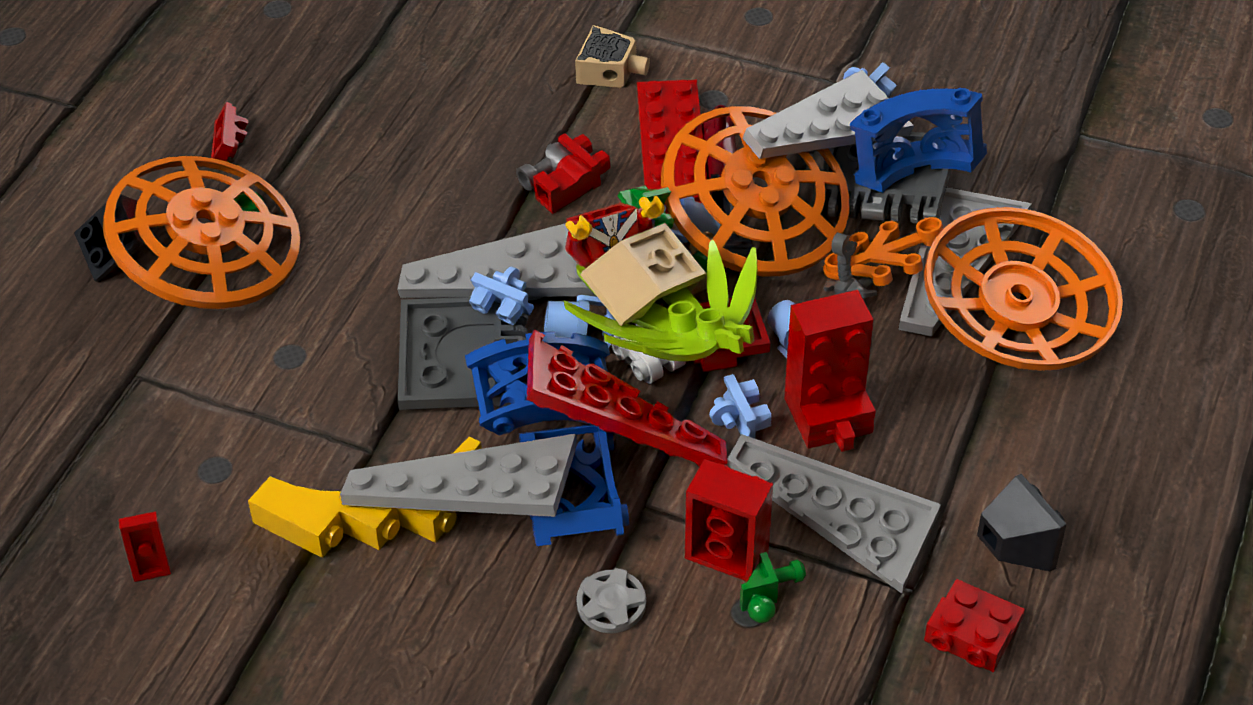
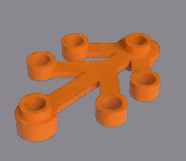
[823,217,943,286]

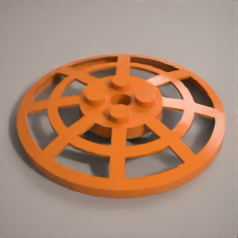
[661,106,849,277]
[103,156,300,309]
[924,207,1123,371]

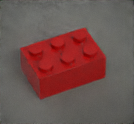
[685,459,773,581]

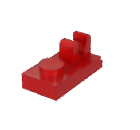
[211,102,248,161]
[119,511,171,582]

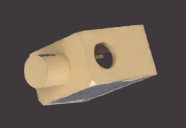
[575,25,650,88]

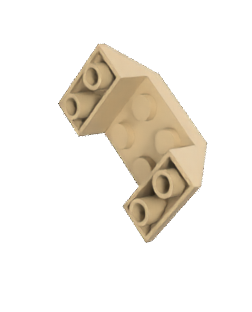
[580,223,707,326]

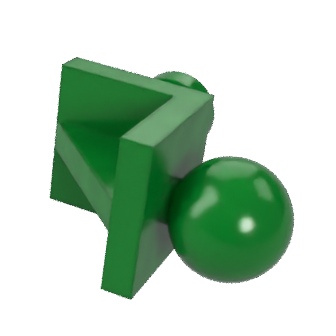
[618,185,675,229]
[740,552,806,623]

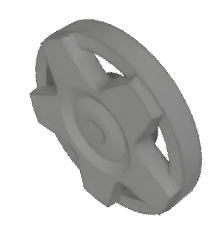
[576,568,646,633]

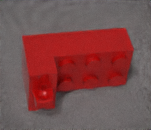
[784,290,876,452]

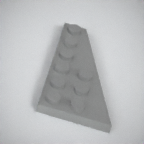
[743,70,914,159]
[899,187,1032,336]
[397,223,594,298]
[340,434,577,517]
[727,434,941,593]

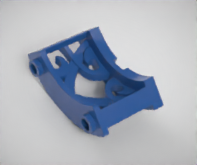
[850,88,987,193]
[465,332,610,435]
[519,424,629,546]

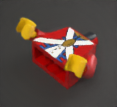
[565,196,665,268]

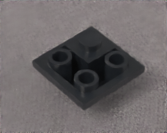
[74,194,154,282]
[977,474,1067,572]

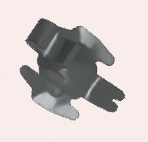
[824,232,877,298]

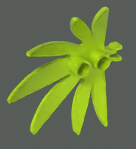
[563,240,758,361]

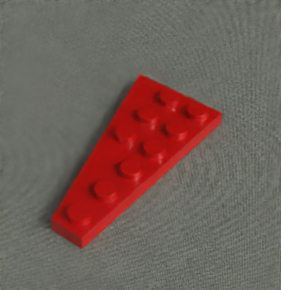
[527,329,728,466]

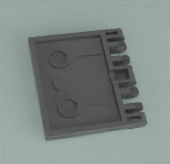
[810,132,952,223]
[398,297,528,410]

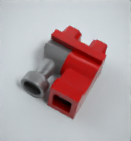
[516,133,611,214]

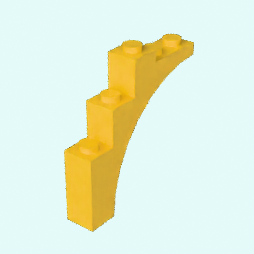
[248,436,482,558]

